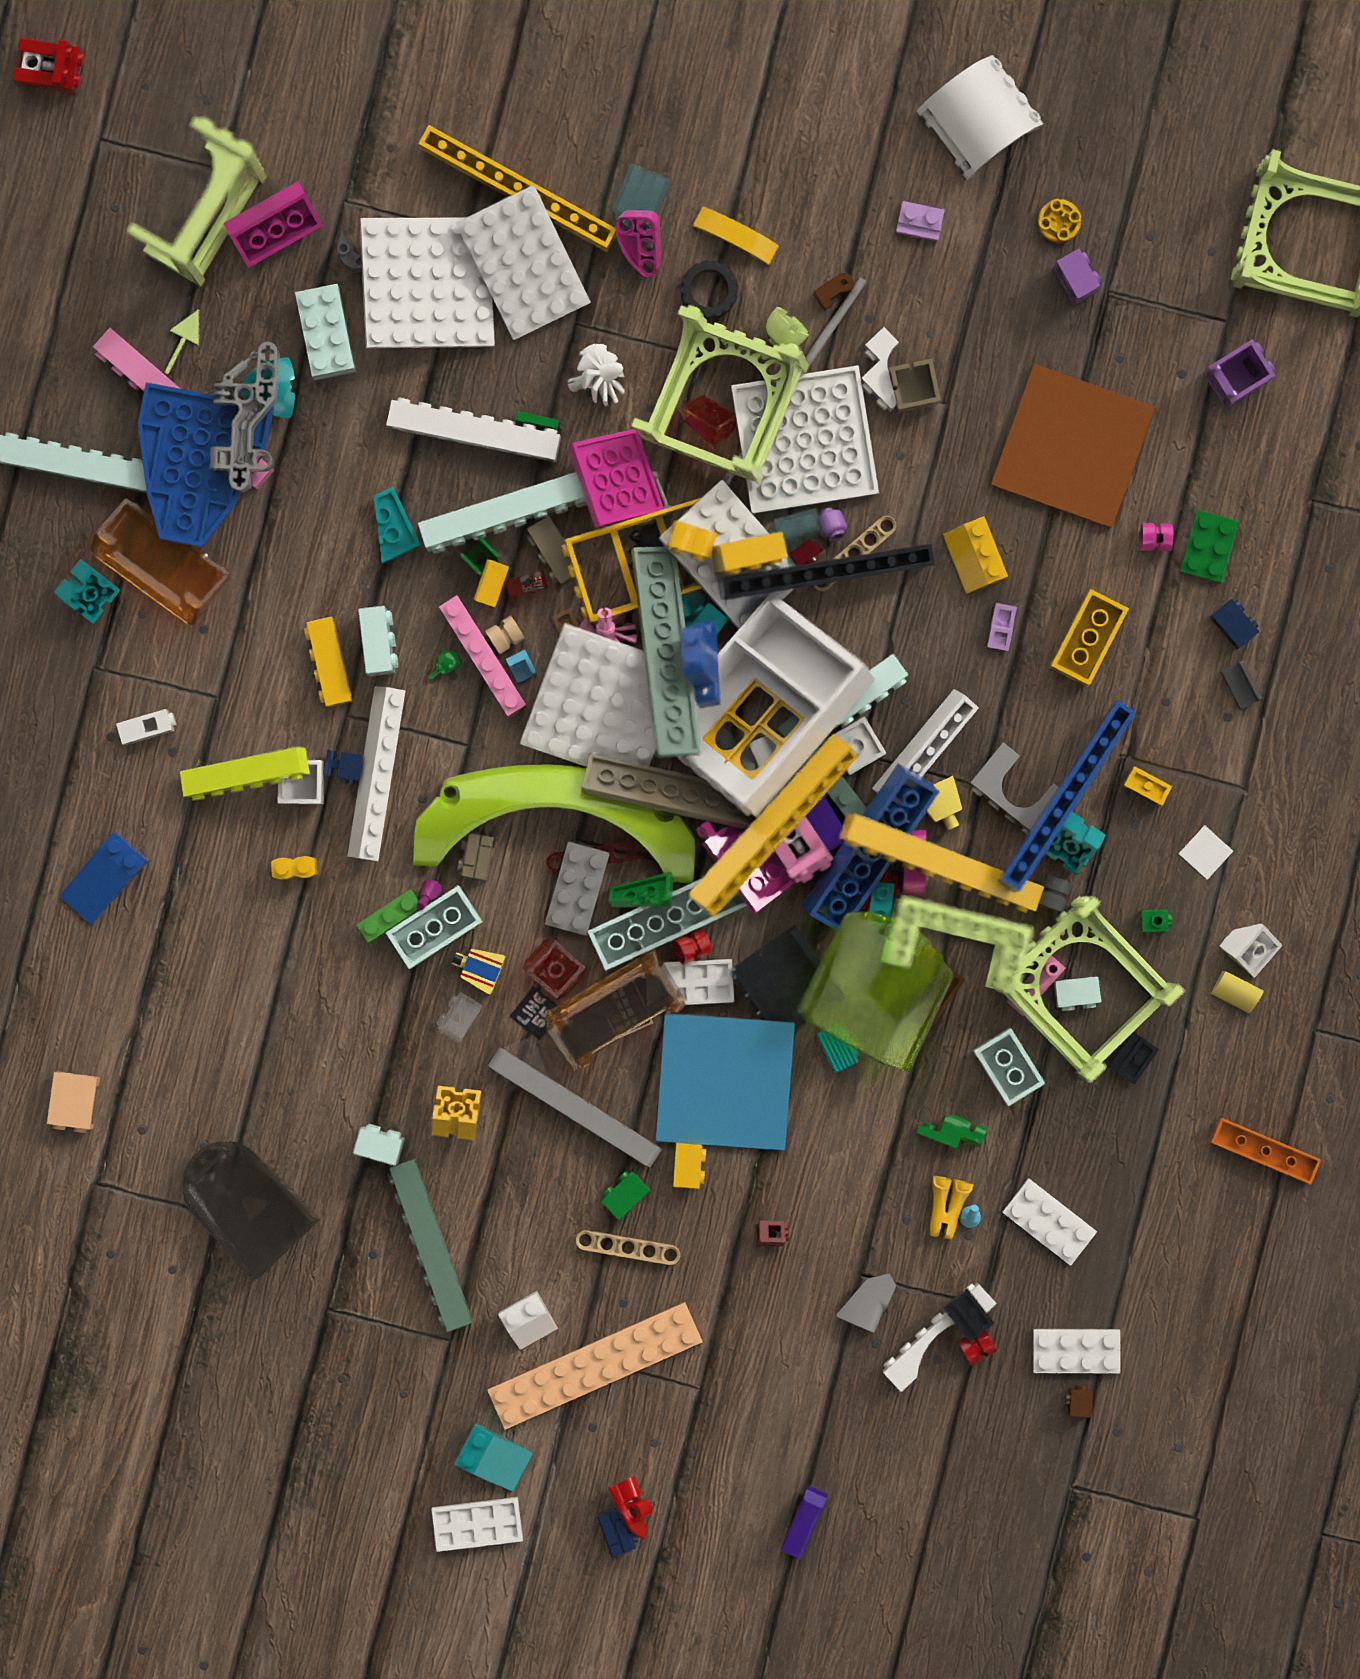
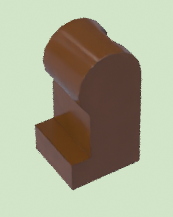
[813,273,853,312]

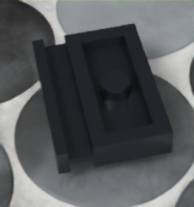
[1108,1031,1159,1085]
[943,1288,995,1342]

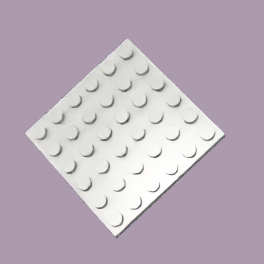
[360,218,495,348]
[731,365,879,514]
[520,624,656,767]

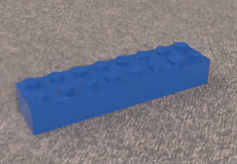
[802,763,940,934]

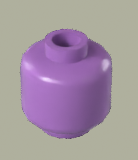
[816,508,848,541]

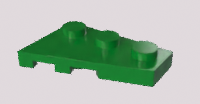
[609,872,674,907]

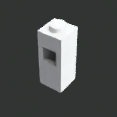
[116,709,176,745]

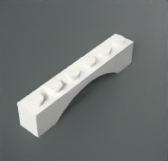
[882,1283,997,1392]

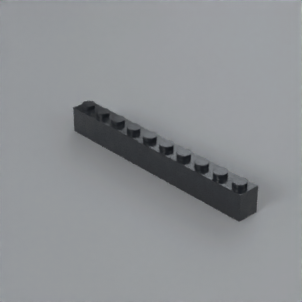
[717,544,935,600]

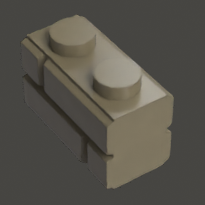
[458,833,494,880]

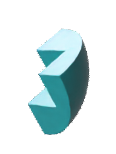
[240,358,295,418]

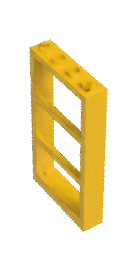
[561,498,701,623]

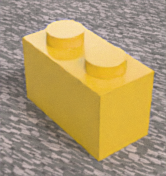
[673,1143,706,1189]

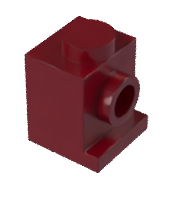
[788,539,823,565]
[756,1221,789,1247]

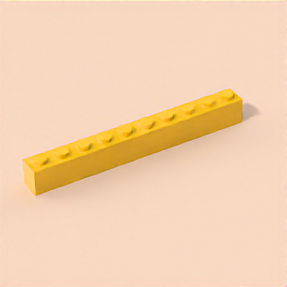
[418,125,616,252]
[688,734,858,917]
[839,813,1044,913]

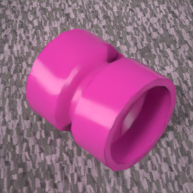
[1140,523,1173,552]

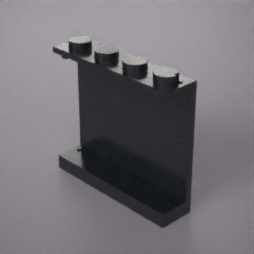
[731,925,845,1029]

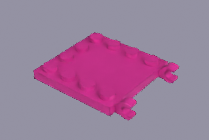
[696,809,805,914]

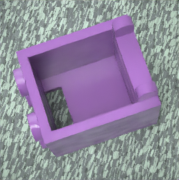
[1203,339,1276,409]

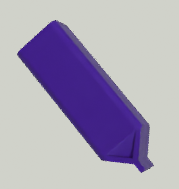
[780,1485,828,1559]

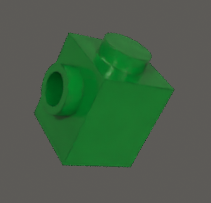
[1139,910,1172,932]

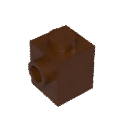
[1065,1384,1093,1418]

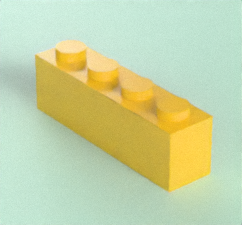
[304,616,353,707]

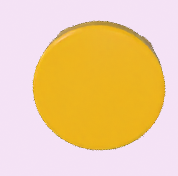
[1038,199,1081,243]

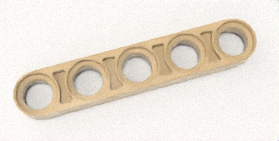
[813,516,896,592]
[576,1230,680,1265]

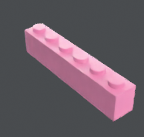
[439,596,527,717]

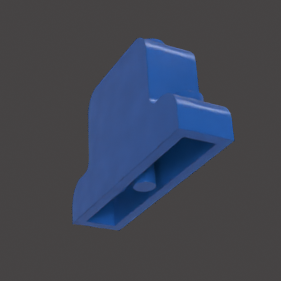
[681,621,721,708]

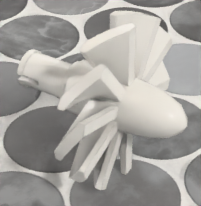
[568,344,625,406]

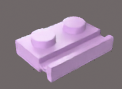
[896,201,945,242]

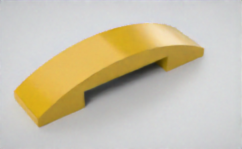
[693,206,779,265]

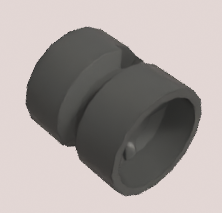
[1038,875,1073,913]

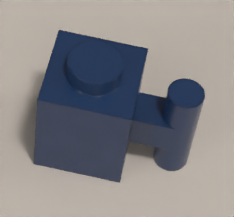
[323,750,363,785]

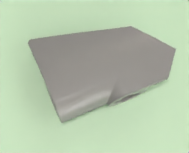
[837,1273,896,1332]

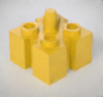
[431,1086,481,1140]

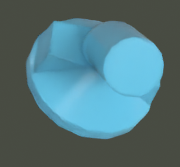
[959,1205,981,1228]

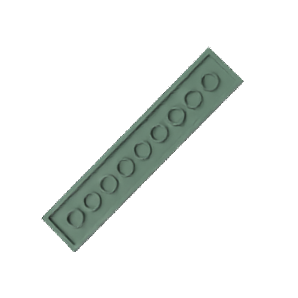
[631,547,701,757]

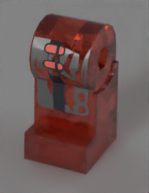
[505,571,548,600]

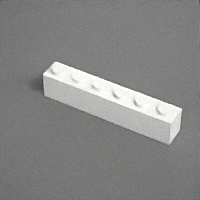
[872,689,979,793]

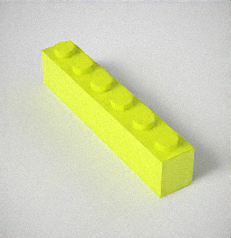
[180,747,310,801]

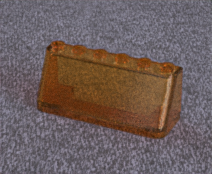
[91,498,230,625]

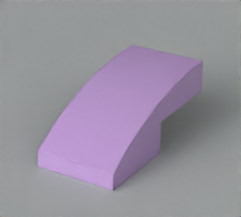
[987,603,1017,651]

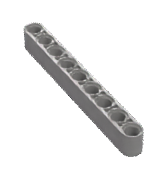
[488,1047,662,1168]

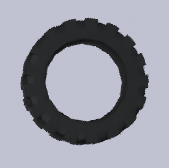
[681,260,738,319]

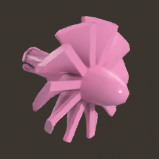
[576,608,637,643]

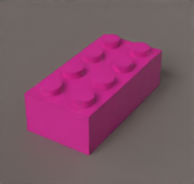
[223,181,323,268]

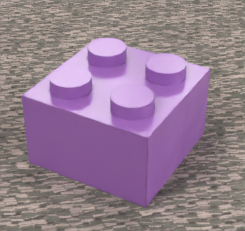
[1053,249,1101,306]

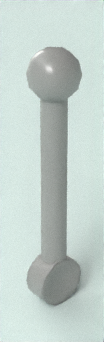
[652,471,671,509]

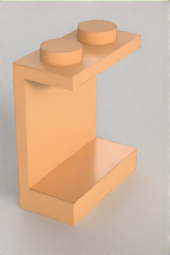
[47,1072,100,1133]

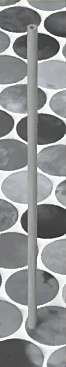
[677,277,867,561]

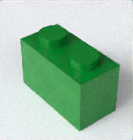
[601,1170,650,1220]

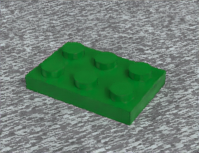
[1179,509,1239,583]

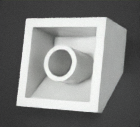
[498,1291,558,1350]

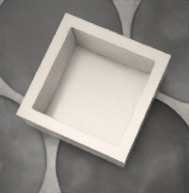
[278,760,324,804]

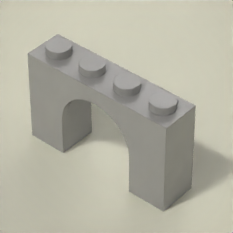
[969,742,1058,835]

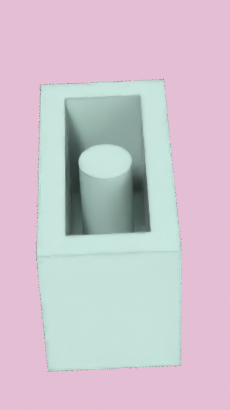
[1053,977,1101,1011]

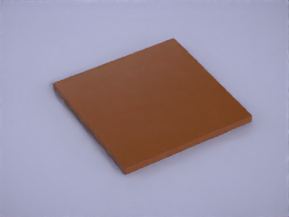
[991,364,1155,529]

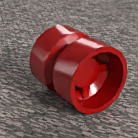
[672,928,712,965]
[957,1331,997,1365]

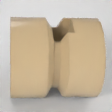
[485,615,525,654]

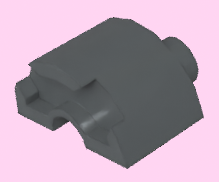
[337,234,362,273]

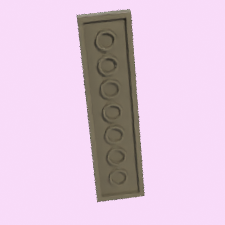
[581,753,754,830]

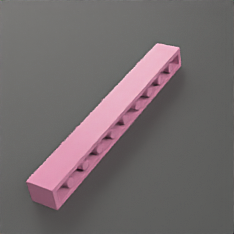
[93,328,274,490]

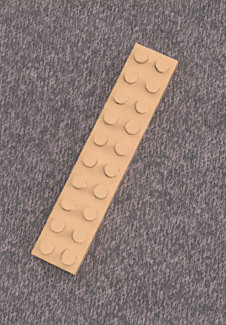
[487,1302,703,1429]

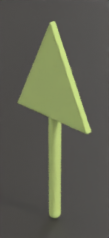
[165,310,199,374]

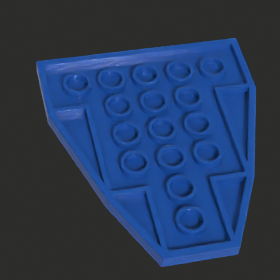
[138,382,274,547]

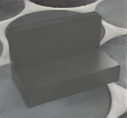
[1221,661,1263,710]

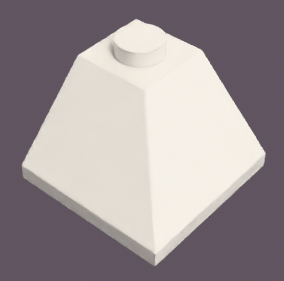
[1220,924,1283,978]

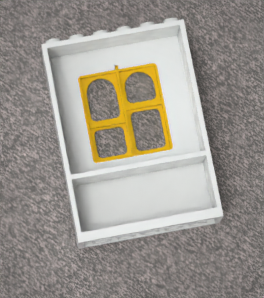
[653,592,875,818]

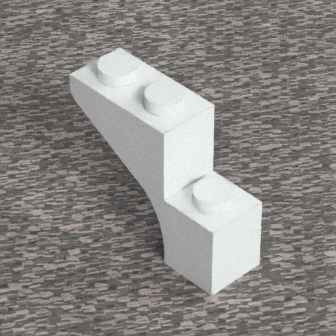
[861,327,899,412]

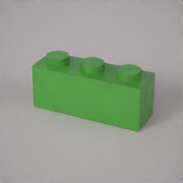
[357,889,419,943]

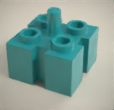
[54,559,120,624]
[1045,812,1106,876]

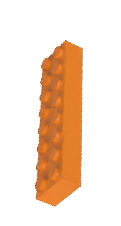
[1210,1117,1321,1184]

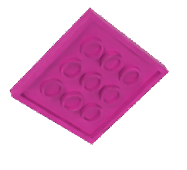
[567,429,664,528]

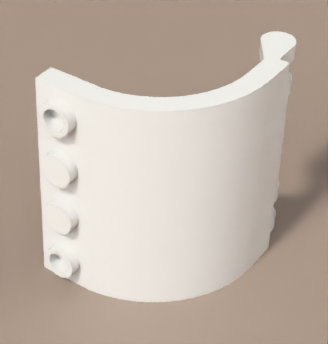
[916,55,1043,180]

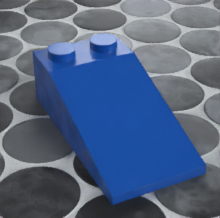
[59,832,149,925]

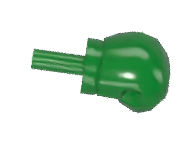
[428,649,462,680]

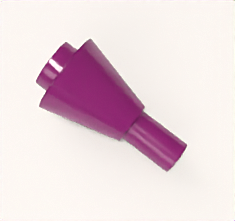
[416,879,442,910]

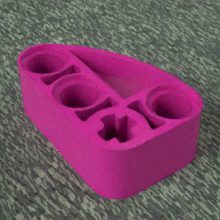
[615,210,661,277]
[901,830,926,896]

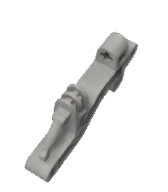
[210,342,280,493]

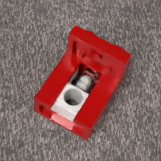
[13,37,85,94]

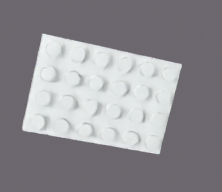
[456,185,591,340]
[658,480,796,630]

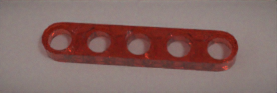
[546,840,650,872]

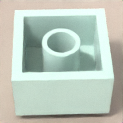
[353,1124,405,1165]

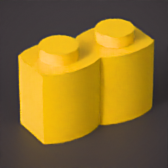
[666,521,717,561]
[271,856,318,880]

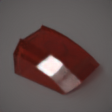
[677,395,736,448]
[522,936,586,1000]

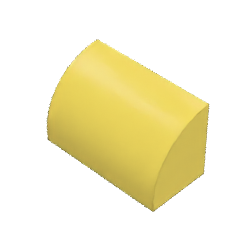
[1211,971,1264,1014]

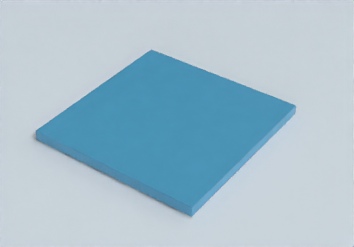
[656,1013,795,1150]

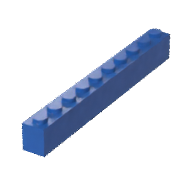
[997,700,1136,893]

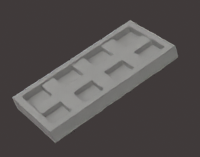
[545,841,610,936]

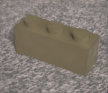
[526,516,583,586]

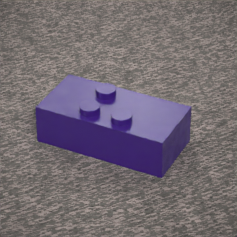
[774,765,845,851]

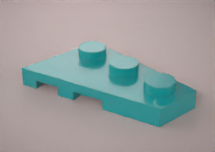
[374,487,421,564]

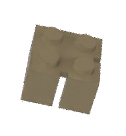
[889,359,941,413]

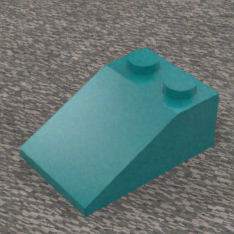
[454,1423,533,1491]

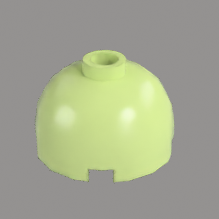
[766,307,809,346]

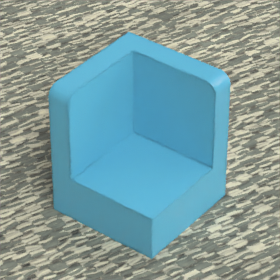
[506,650,537,683]

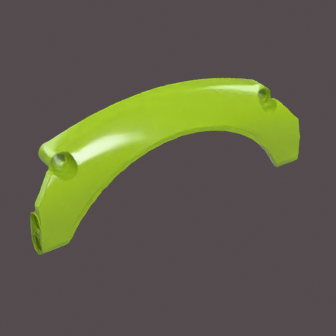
[413,764,696,883]

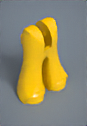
[930,1176,973,1240]

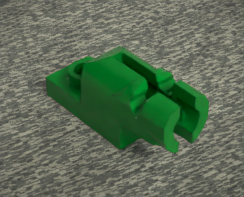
[915,1115,987,1148]

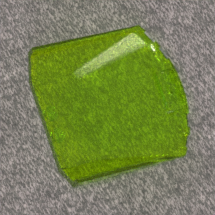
[797,912,954,1072]

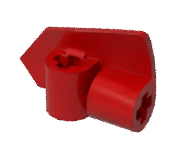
[608,1476,653,1540]

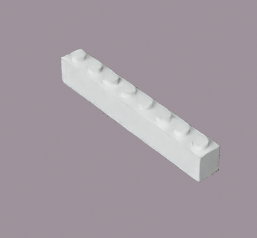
[386,398,561,462]
[347,686,405,861]

